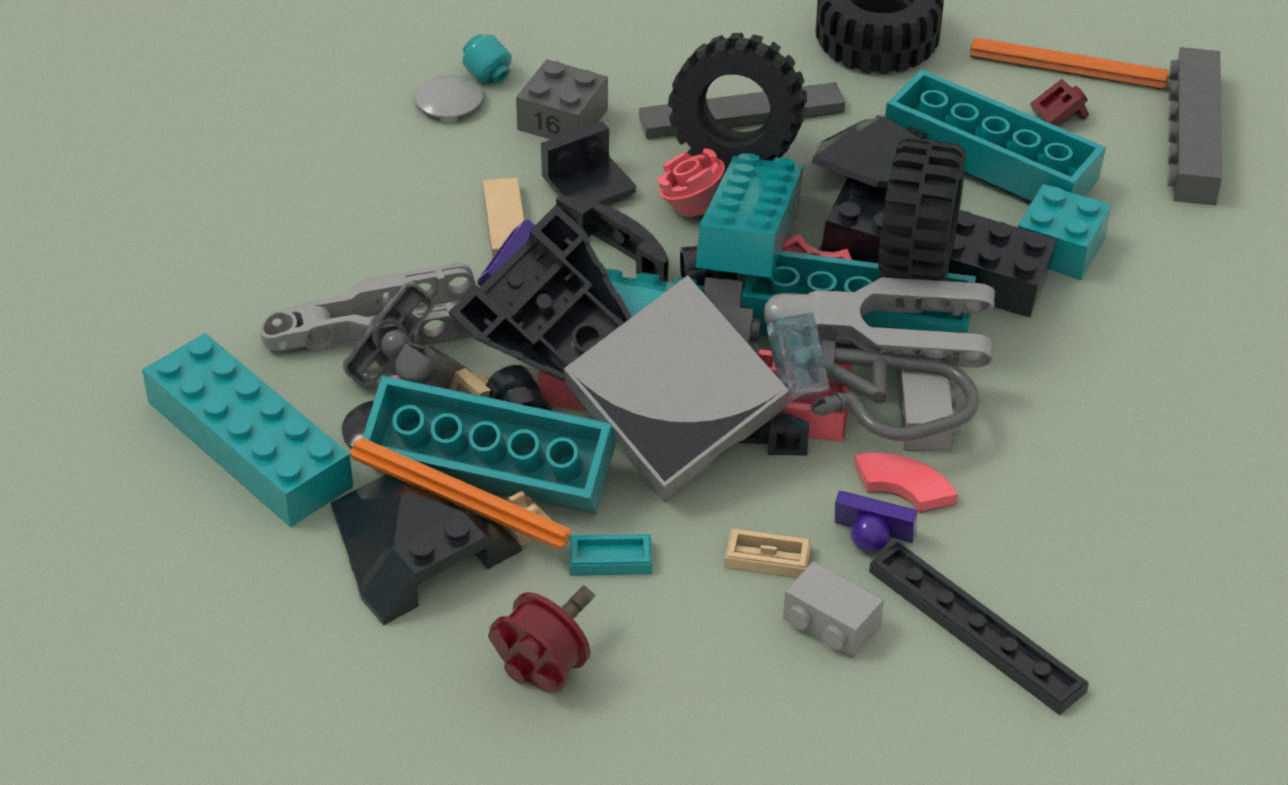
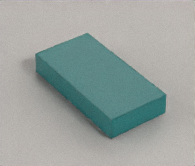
[569,534,652,575]

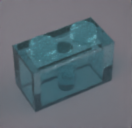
[767,312,830,402]

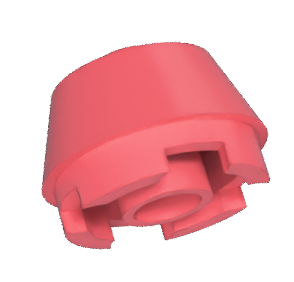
[656,148,725,217]

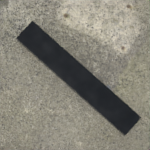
[869,542,1089,715]

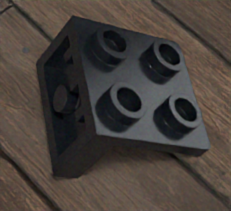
[541,121,636,205]

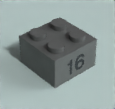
[516,59,608,139]

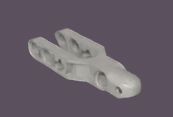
[260,263,476,351]
[764,277,995,368]

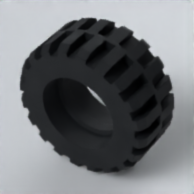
[815,0,944,74]
[668,33,807,172]
[878,137,966,281]

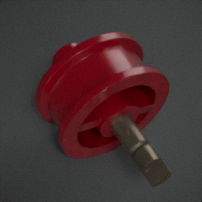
[488,584,596,693]

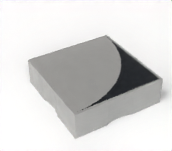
[564,275,789,501]

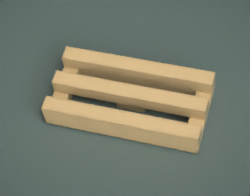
[724,528,812,578]

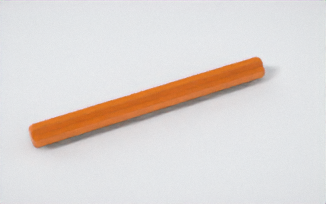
[970,37,1169,89]
[350,438,571,550]

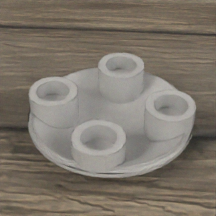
[415,75,483,125]

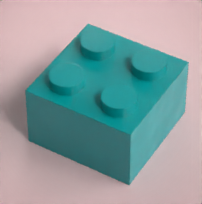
[1018,184,1111,280]

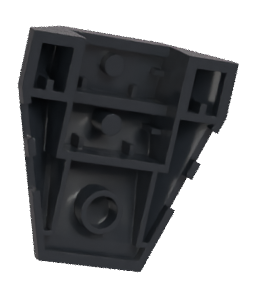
[812,115,933,189]
[448,204,631,382]
[331,474,522,626]

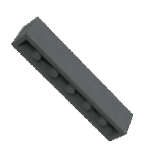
[1167,47,1222,205]

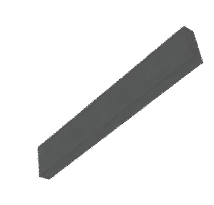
[639,82,845,138]

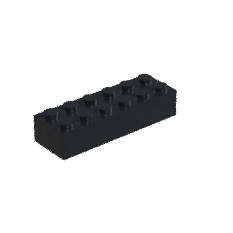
[821,177,1057,317]

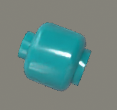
[462,34,512,84]

